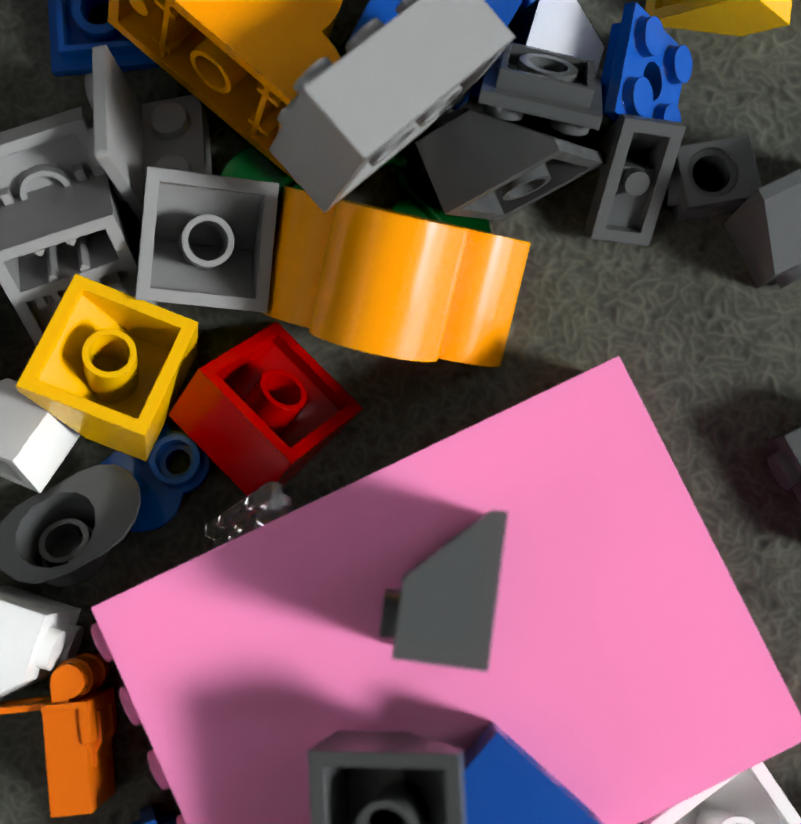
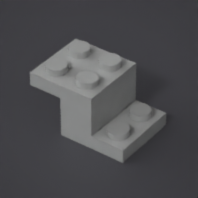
[0,106,158,347]

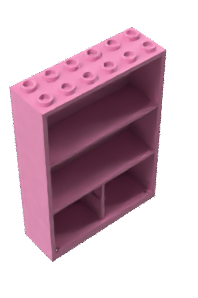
[91,356,801,824]

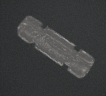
[204,481,292,548]

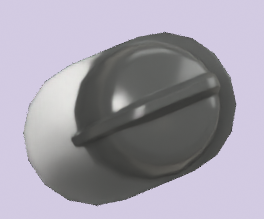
[0,464,141,587]

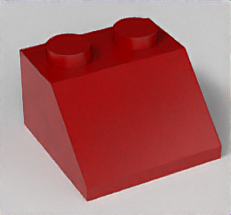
[168,321,363,506]

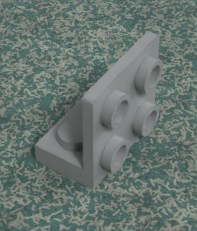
[85,44,212,223]

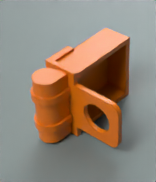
[0,652,117,818]

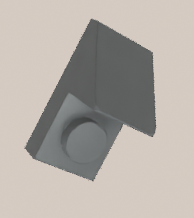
[584,113,686,246]

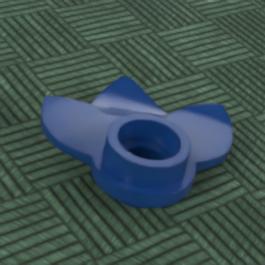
[100,421,211,532]

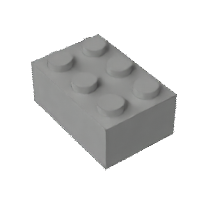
[269,0,515,213]

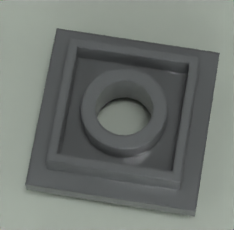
[478,42,603,136]

